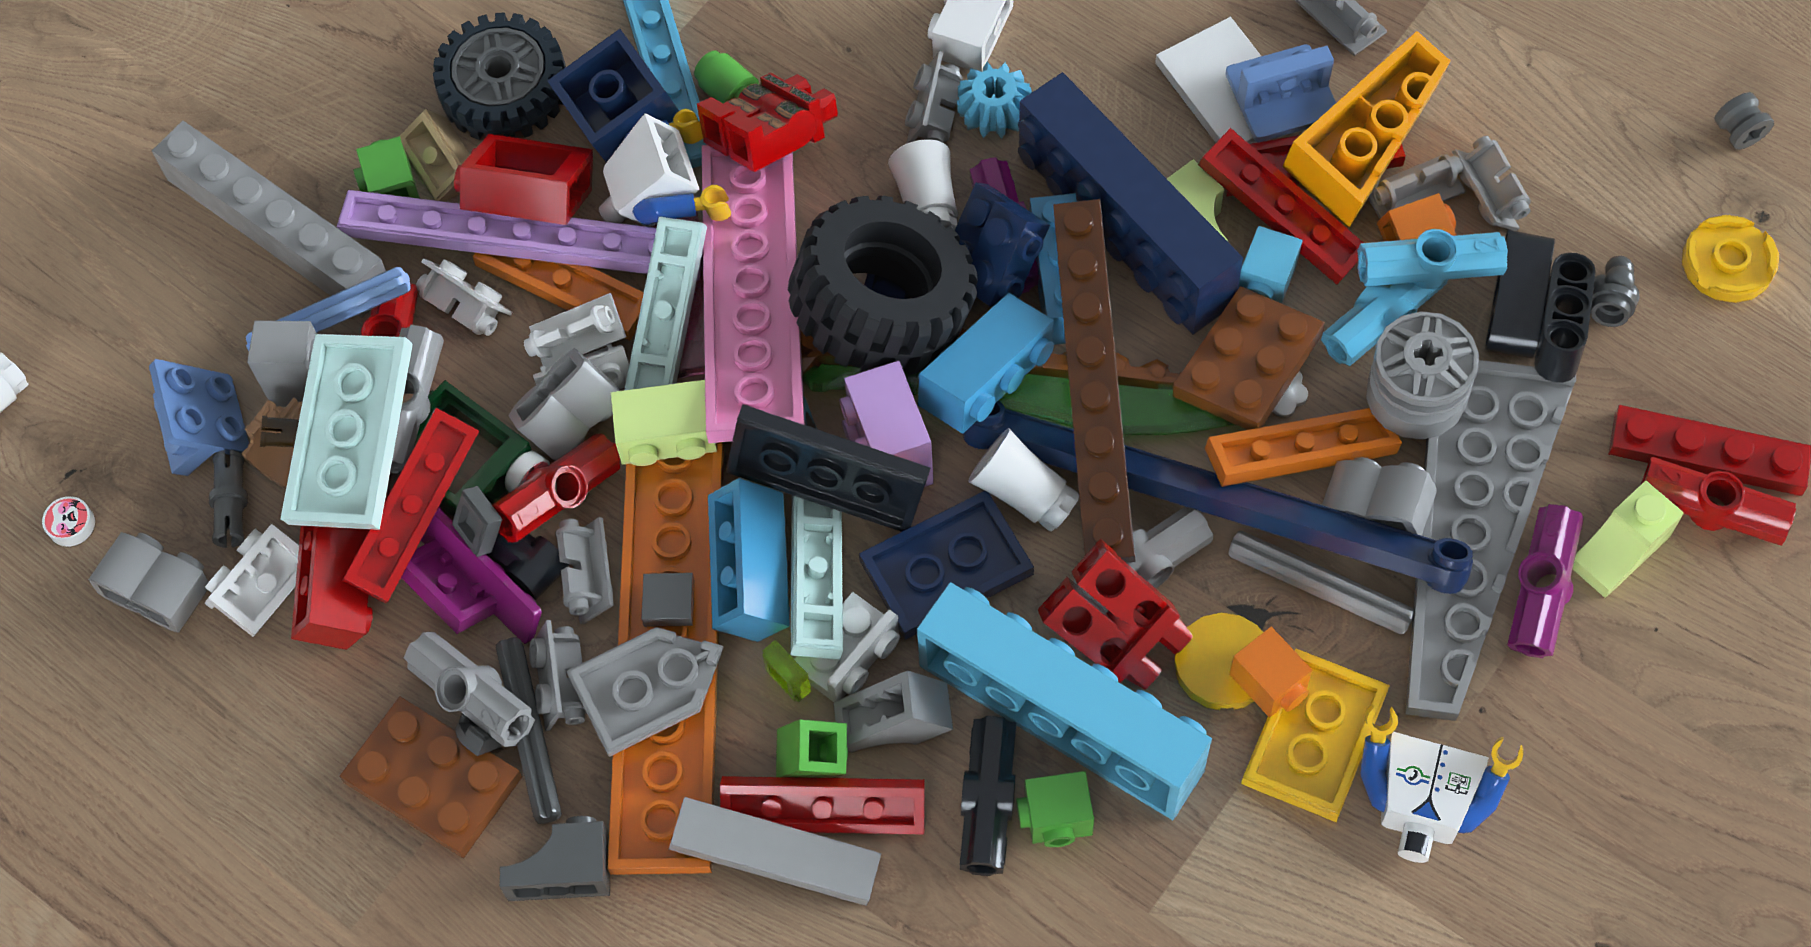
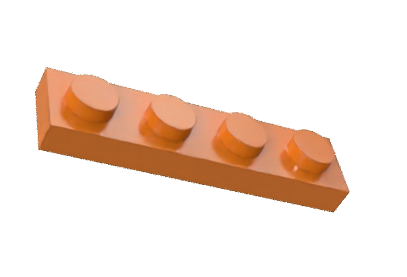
[472,253,644,341]
[1204,408,1402,487]

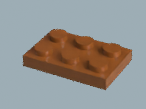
[1173,286,1325,430]
[339,696,523,859]

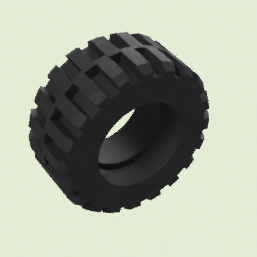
[788,196,978,375]

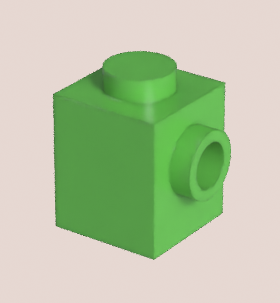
[353,136,420,199]
[776,719,848,778]
[1016,771,1094,847]

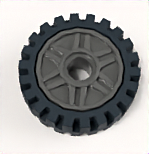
[433,12,566,140]

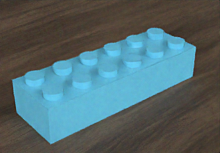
[917,582,1212,821]

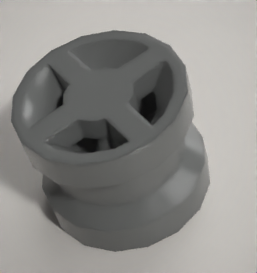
[1714,92,1774,150]

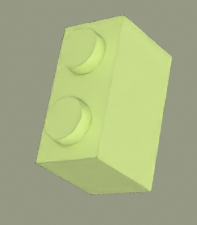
[611,380,717,466]

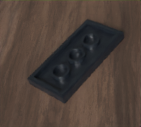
[726,404,931,532]

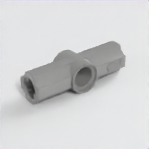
[390,325,444,473]
[1073,507,1213,612]
[403,632,535,747]

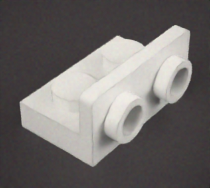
[204,524,299,637]
[791,592,900,702]

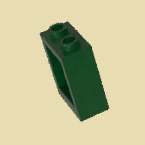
[397,380,532,516]

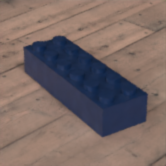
[1018,72,1243,335]

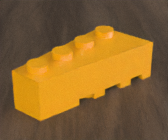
[1282,31,1450,228]

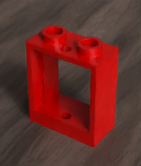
[454,134,593,225]

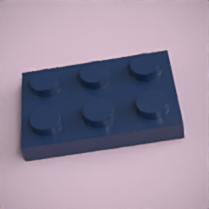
[859,491,1034,640]

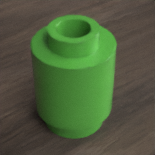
[694,50,759,103]

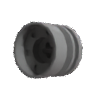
[1366,311,1479,439]

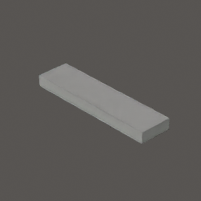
[669,797,881,906]

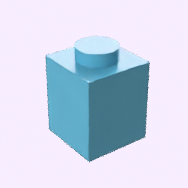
[1238,226,1303,303]

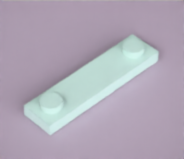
[624,217,707,390]
[791,495,843,660]

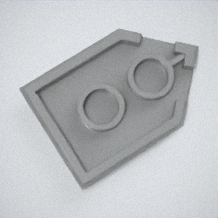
[566,627,723,757]

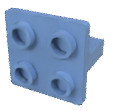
[1225,44,1336,142]
[149,359,249,476]

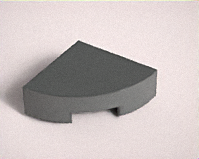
[455,713,502,756]

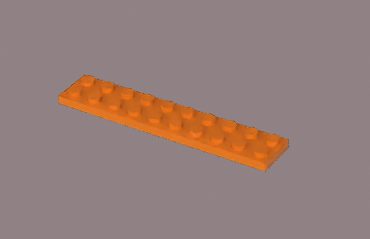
[607,442,724,875]

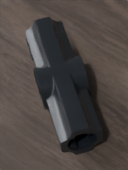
[960,716,1016,876]

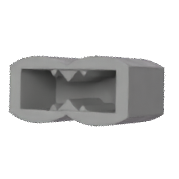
[509,348,620,461]
[1322,457,1437,536]
[88,532,209,633]

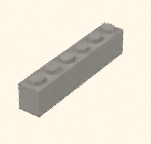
[152,121,386,318]

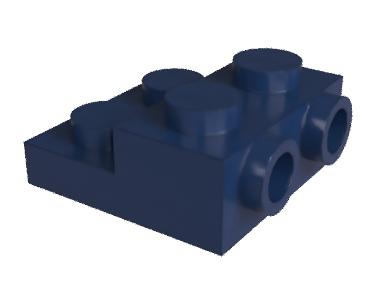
[955,182,1050,307]

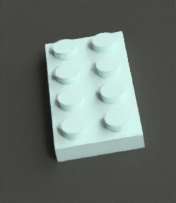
[281,334,413,530]

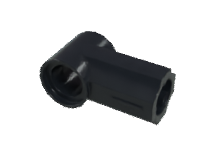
[486,533,569,600]

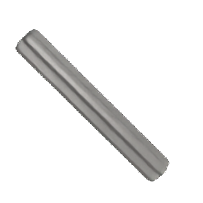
[1228,531,1414,634]

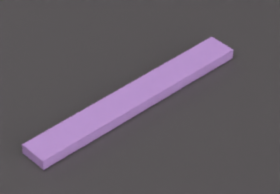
[336,190,703,280]

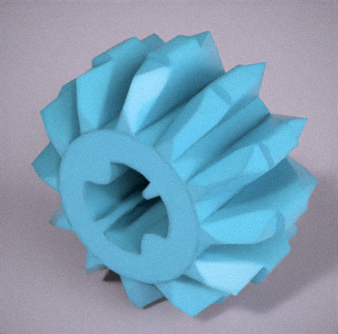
[957,61,1032,139]

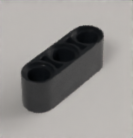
[1485,230,1555,359]
[1534,253,1596,383]

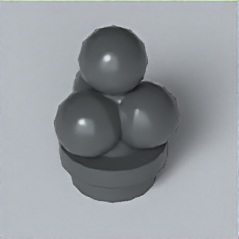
[1591,255,1640,327]

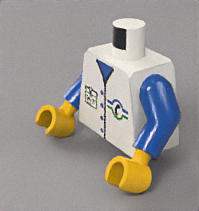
[599,109,731,227]
[1360,705,1524,863]

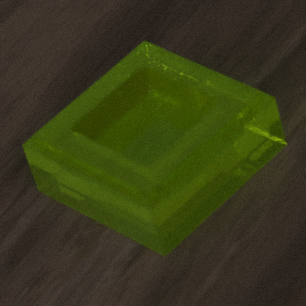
[762,640,811,703]

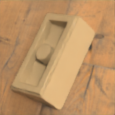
[400,109,470,202]

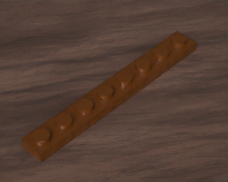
[1053,199,1136,563]

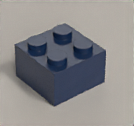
[547,29,679,163]

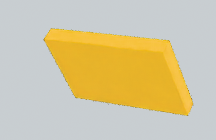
[1241,648,1390,822]

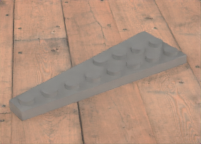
[1405,360,1576,721]

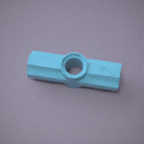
[1357,229,1508,289]
[1321,256,1448,366]

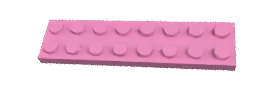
[702,145,805,443]

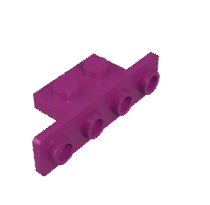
[401,506,542,644]

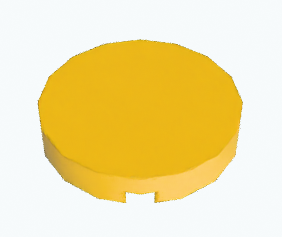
[1682,215,1779,303]
[1174,613,1263,710]

